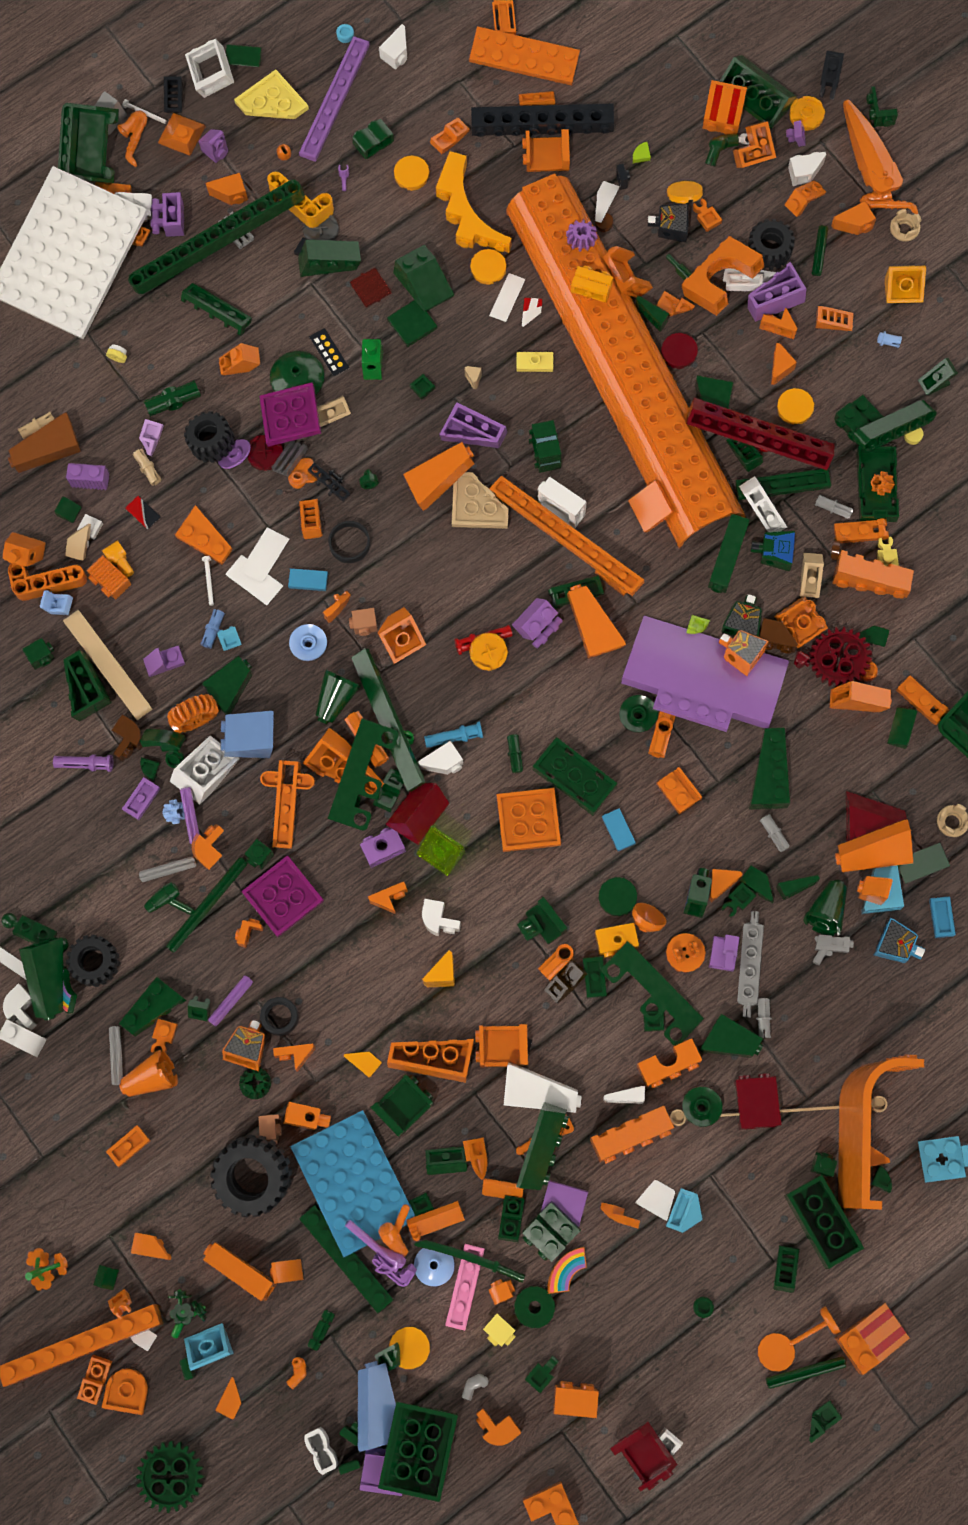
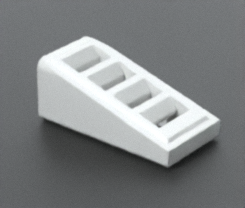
[603,1086,645,1104]

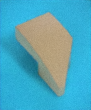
[66,523,91,561]

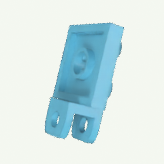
[918,1136,968,1183]

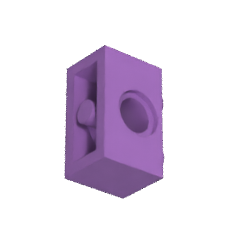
[360,827,406,868]

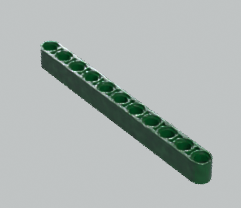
[128,180,305,294]

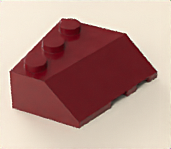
[845,791,907,842]

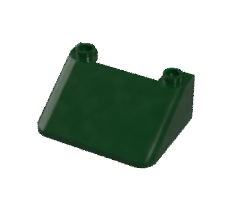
[58,103,119,183]

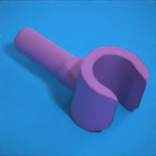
[338,165,349,191]

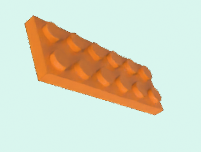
[469,26,580,86]

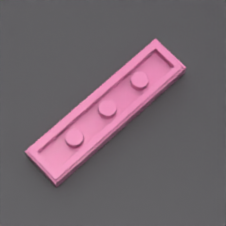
[445,1244,485,1331]

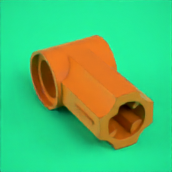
[538,944,574,981]

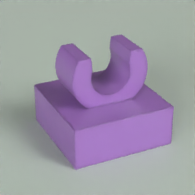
[786,120,806,147]

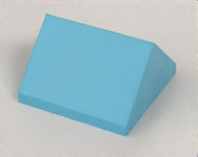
[184,1323,234,1371]

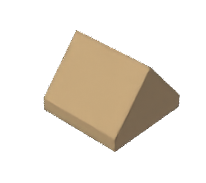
[465,366,482,389]

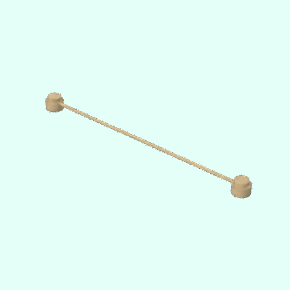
[670,1096,887,1126]

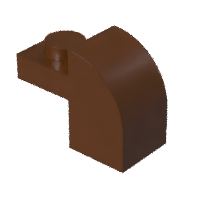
[112,714,143,762]

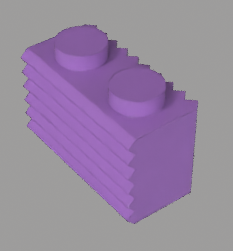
[66,463,109,490]

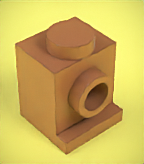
[259,1114,282,1144]

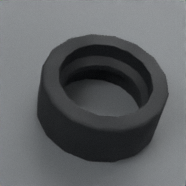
[260,997,299,1036]

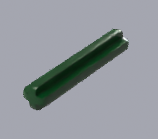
[812,225,828,276]

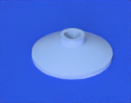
[289,624,327,661]
[414,1248,455,1286]

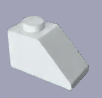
[379,24,407,70]
[418,741,463,775]

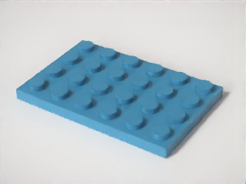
[290,1110,415,1257]

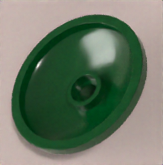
[270,351,325,395]

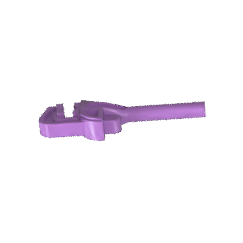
[345,1220,417,1287]

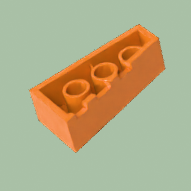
[832,550,914,598]
[387,1039,474,1083]
[590,1106,674,1164]

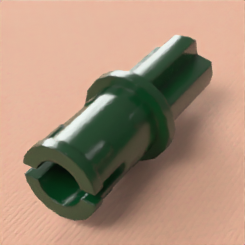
[507,734,523,773]

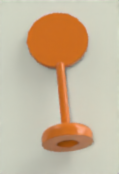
[758,1306,841,1372]

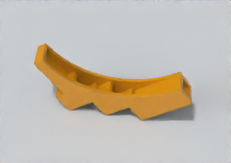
[436,151,512,253]

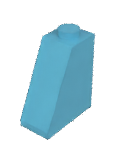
[861,865,904,914]

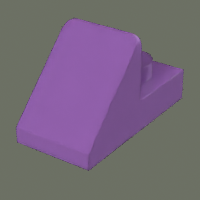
[143,646,185,677]

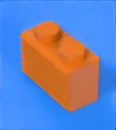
[86,555,131,600]

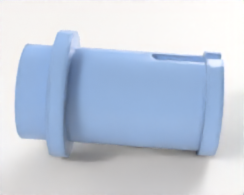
[877,331,902,348]

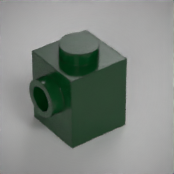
[22,638,55,670]
[244,839,274,870]

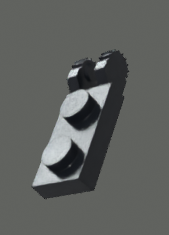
[819,51,844,100]

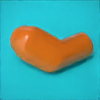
[286,1357,307,1389]

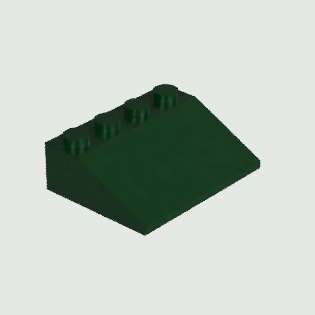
[378,1402,458,1502]

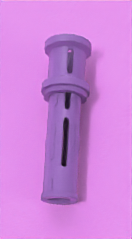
[53,754,113,772]

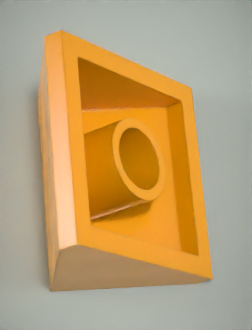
[885,266,926,303]
[422,950,455,988]

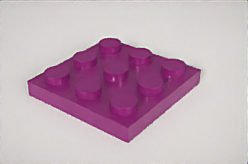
[259,383,321,447]
[241,855,324,937]

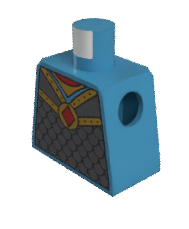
[874,918,925,963]

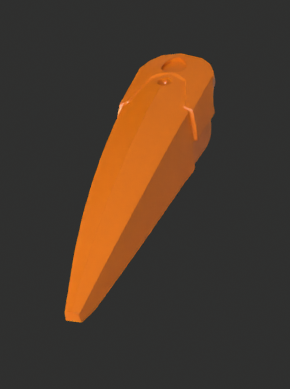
[843,100,903,194]

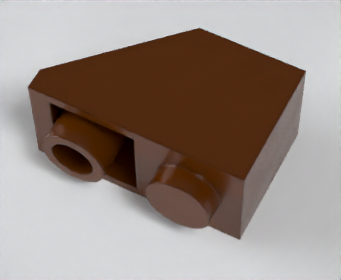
[759,618,798,654]

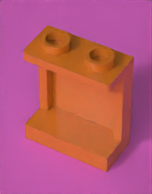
[603,246,653,298]
[475,1024,528,1067]

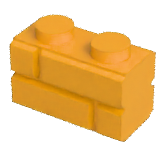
[571,266,613,303]

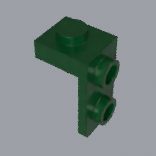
[866,86,898,127]

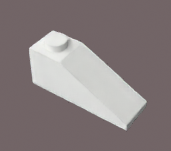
[739,476,787,532]

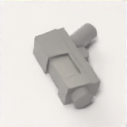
[812,935,854,965]

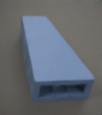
[358,1361,396,1452]

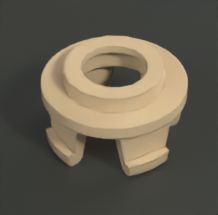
[890,209,921,241]
[937,804,968,837]

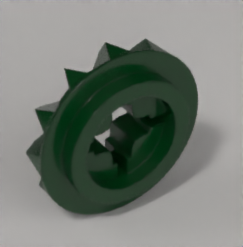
[239,1068,271,1099]

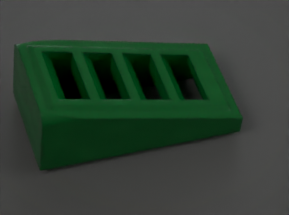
[635,296,669,332]
[726,438,763,472]
[776,875,820,900]
[773,1245,800,1293]

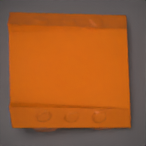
[775,596,828,648]

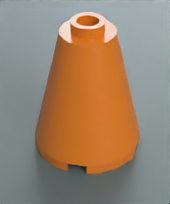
[119,1050,178,1097]

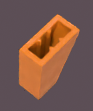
[830,681,892,712]

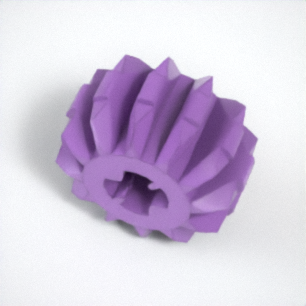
[566,218,597,252]

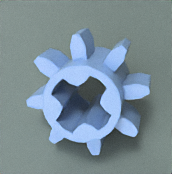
[163,799,185,824]

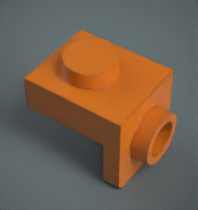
[235,919,264,948]

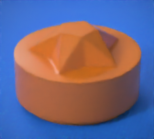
[860,662,878,681]

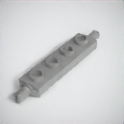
[737,911,764,1018]

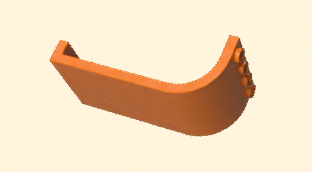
[838,1055,924,1210]

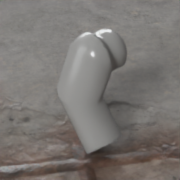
[462,1374,489,1401]

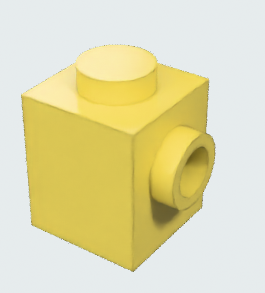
[483,1313,516,1347]

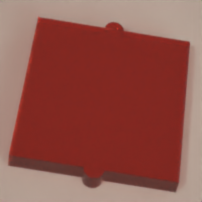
[350,268,391,308]

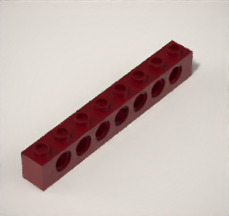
[686,398,834,470]

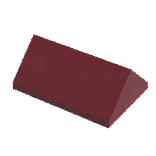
[386,783,449,845]

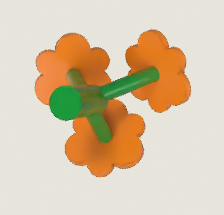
[25,1248,68,1291]

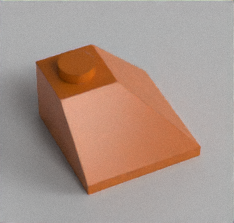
[158,113,205,156]
[378,607,426,664]

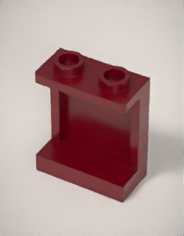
[734,1073,782,1130]
[610,1421,678,1492]

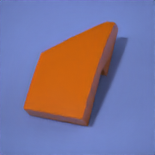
[656,291,695,317]
[323,591,351,623]
[600,1203,640,1229]
[131,1233,171,1260]

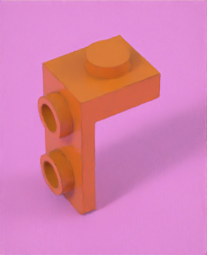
[785,181,826,217]

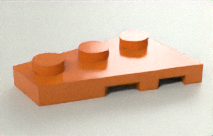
[175,505,232,565]

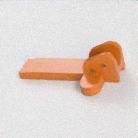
[260,760,315,849]

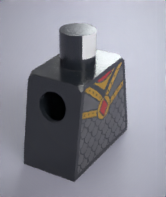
[647,203,689,242]

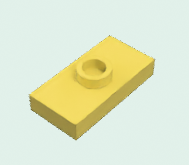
[517,352,553,372]

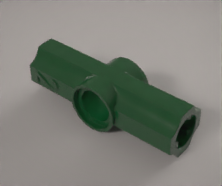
[144,381,201,417]

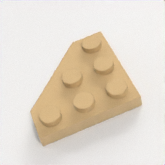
[452,472,508,529]

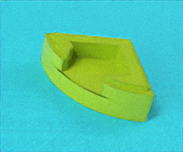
[633,142,651,163]
[686,615,710,634]

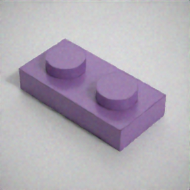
[122,777,160,820]

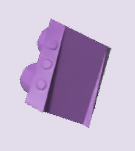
[360,1447,402,1496]

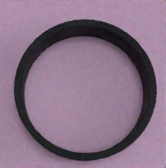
[328,521,370,563]

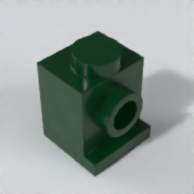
[810,1152,837,1178]

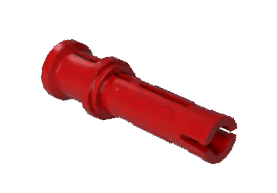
[454,625,513,655]

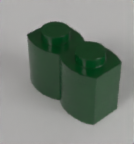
[352,119,394,159]

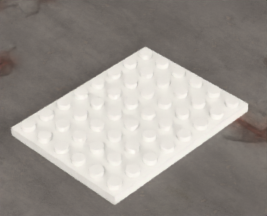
[0,166,148,339]

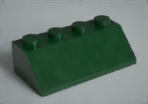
[719,55,797,129]
[516,1102,569,1190]

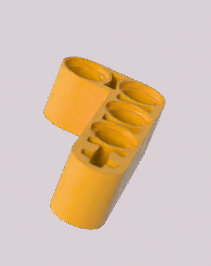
[267,172,334,228]

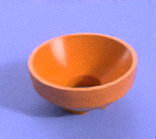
[632,903,666,932]

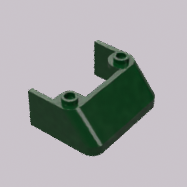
[938,691,968,758]

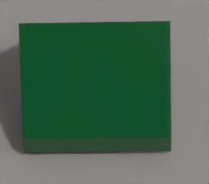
[93,1265,119,1290]

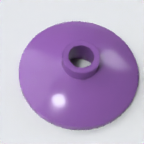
[218,439,251,469]

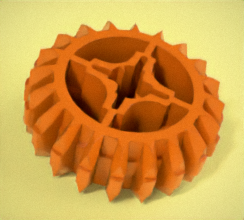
[167,694,219,733]

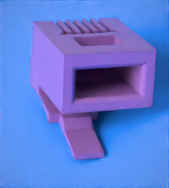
[708,935,739,972]

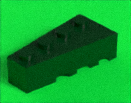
[749,728,790,810]

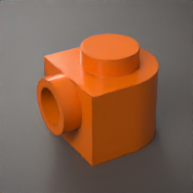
[488,1279,515,1305]

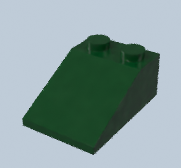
[393,245,454,312]

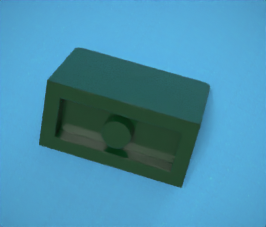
[526,897,567,944]

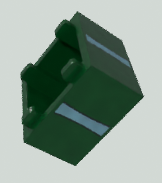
[529,420,561,473]

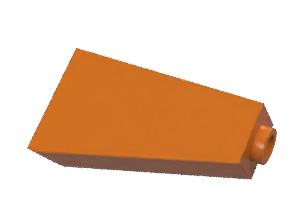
[403,442,474,511]
[567,585,626,659]
[835,820,913,872]
[203,1242,277,1301]

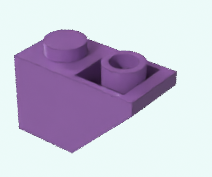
[199,129,228,163]

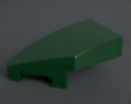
[740,866,774,904]
[374,1342,400,1371]
[809,1400,842,1443]

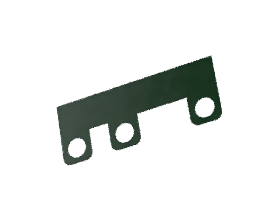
[328,718,399,831]
[602,941,704,1046]

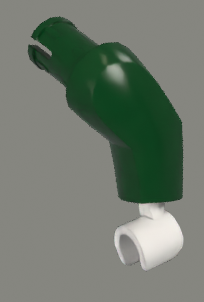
[705,133,749,167]

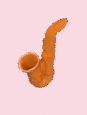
[117,110,147,167]
[860,191,918,214]

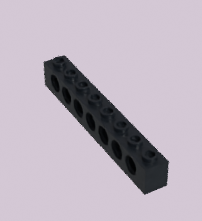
[471,103,614,137]

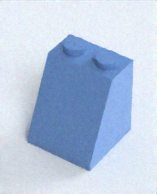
[220,711,273,758]

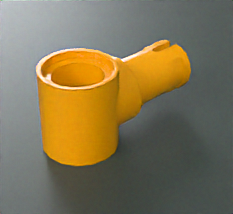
[102,540,134,578]

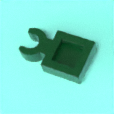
[721,883,756,918]

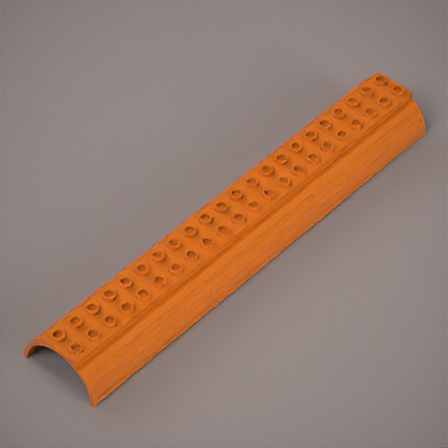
[506,174,746,548]

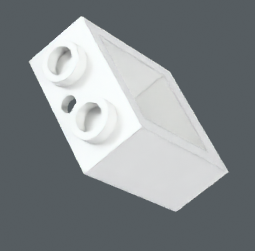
[185,39,234,98]
[537,477,586,529]

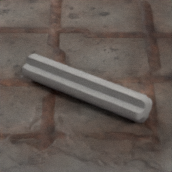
[139,856,196,882]
[109,1026,123,1085]

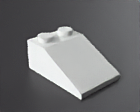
[170,736,240,805]

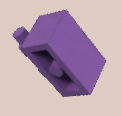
[150,192,184,237]
[512,598,563,649]

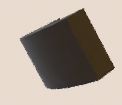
[544,960,587,1003]

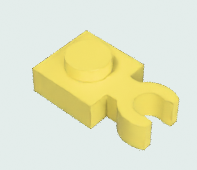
[877,537,899,566]

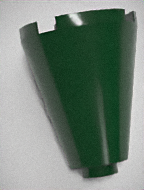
[315,670,360,725]
[803,880,847,936]

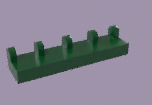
[181,283,252,336]

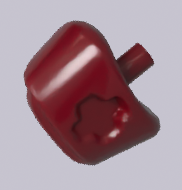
[794,651,810,669]

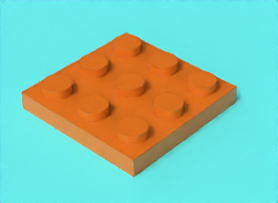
[497,788,561,852]

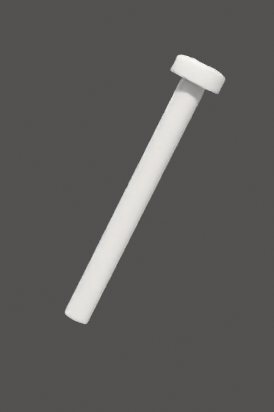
[122,99,167,124]
[202,556,214,606]

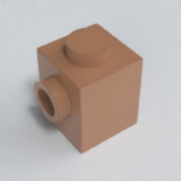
[349,608,378,636]

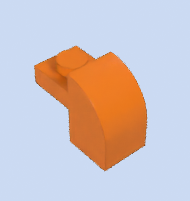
[191,824,224,870]
[476,1408,522,1446]

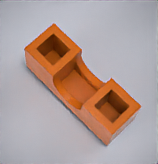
[636,1038,702,1088]

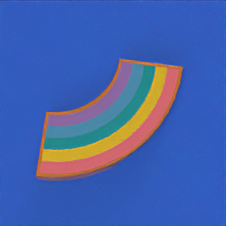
[548,1247,587,1294]

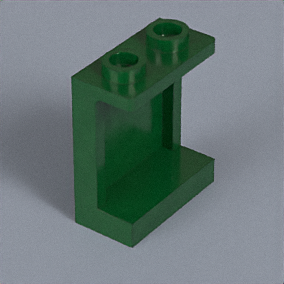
[370,1074,434,1138]

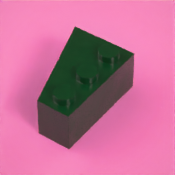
[298,240,361,277]
[63,650,112,722]

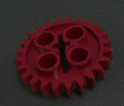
[809,627,872,687]

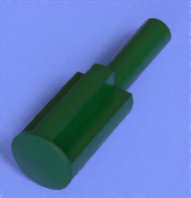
[666,254,692,280]

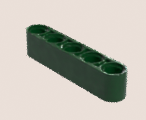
[853,400,937,452]

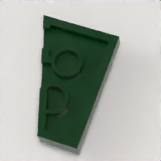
[119,977,187,1037]

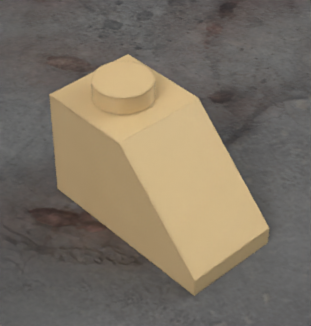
[800,553,824,598]

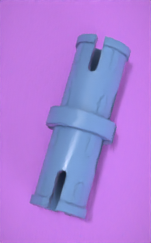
[200,609,225,649]

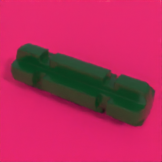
[308,1310,335,1351]

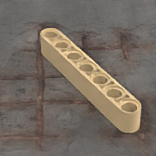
[63,610,153,720]

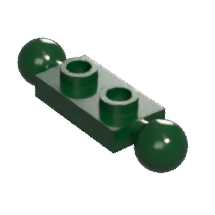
[1,913,69,952]

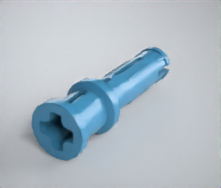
[424,721,483,748]

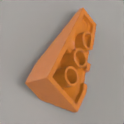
[303,728,384,794]

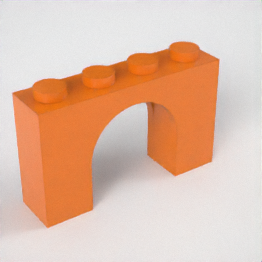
[682,236,764,316]

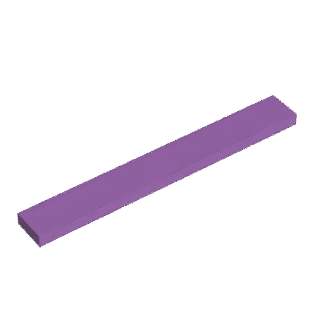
[299,36,370,162]

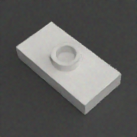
[726,274,763,291]

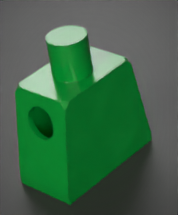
[362,339,383,380]

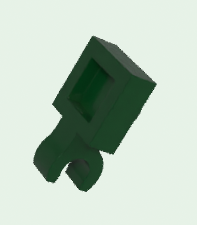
[525,1355,559,1393]

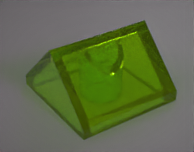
[416,825,465,876]

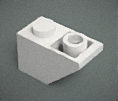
[788,152,826,186]

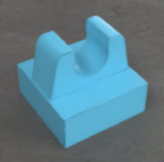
[217,626,242,651]

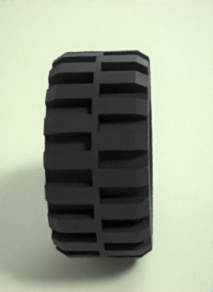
[210,1135,292,1218]

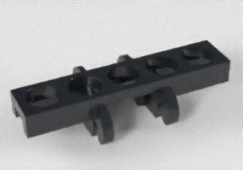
[308,462,350,502]

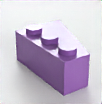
[748,262,806,322]
[439,402,507,448]

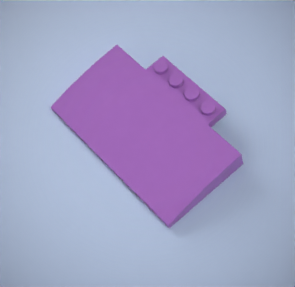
[621,616,789,732]

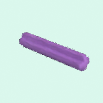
[180,787,199,844]
[208,976,253,1026]

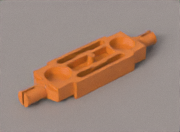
[492,0,516,35]

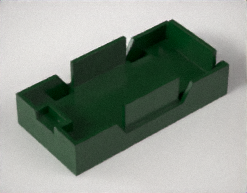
[856,446,899,522]
[532,737,618,816]

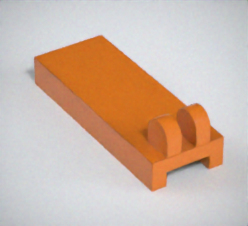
[406,1201,465,1241]

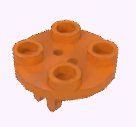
[666,933,706,973]

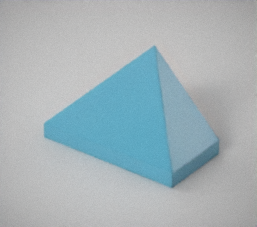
[666,1188,702,1233]

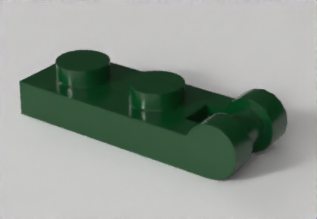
[548,575,604,609]

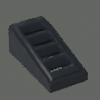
[164,76,183,113]

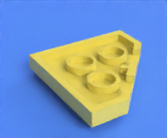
[234,70,309,119]

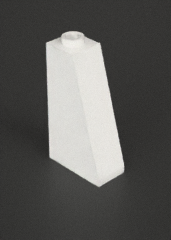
[504,1063,581,1113]

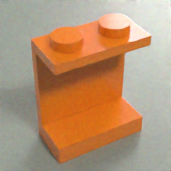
[522,129,570,172]

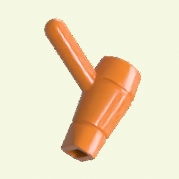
[378,1204,410,1257]

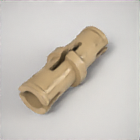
[18,412,54,439]
[133,449,162,486]

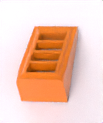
[815,306,853,331]
[299,499,322,539]

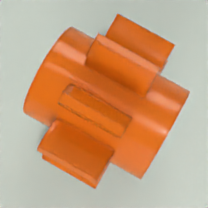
[870,471,895,496]

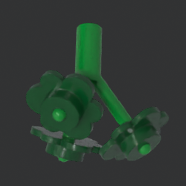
[168,1289,207,1338]

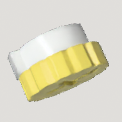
[106,345,127,363]

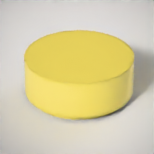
[904,428,923,445]

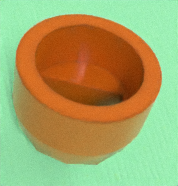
[277,144,291,160]

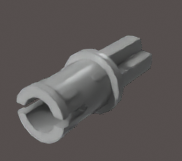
[815,495,853,519]
[760,814,789,852]
[756,998,772,1038]

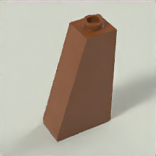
[8,412,81,473]

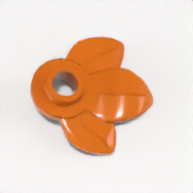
[285,458,321,489]

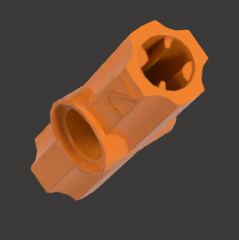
[344,711,389,768]
[648,711,676,758]

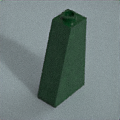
[708,514,750,593]
[19,937,63,1020]

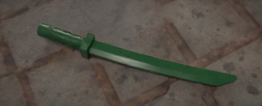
[414,1240,526,1283]

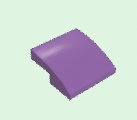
[541,1180,588,1227]

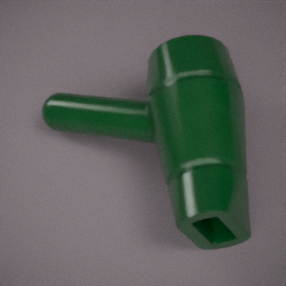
[144,882,195,915]

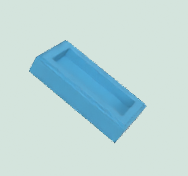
[288,568,328,591]
[602,808,636,852]
[929,897,956,938]

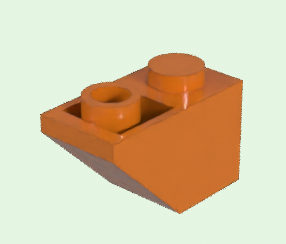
[219,343,260,375]

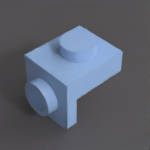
[40,590,73,615]

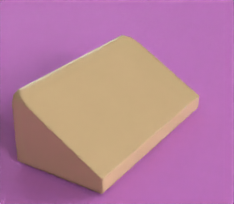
[317,396,351,427]

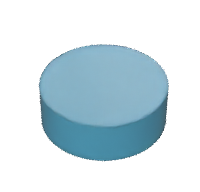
[336,24,354,43]

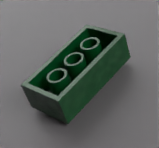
[784,1175,865,1269]

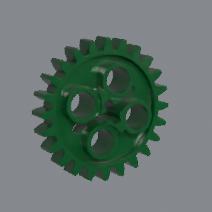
[136,1441,205,1513]

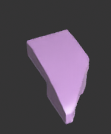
[139,419,164,456]

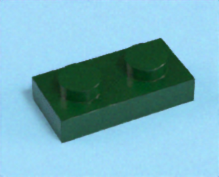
[583,956,607,999]

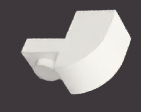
[422,899,461,936]
[3,983,37,1031]
[0,1020,47,1057]

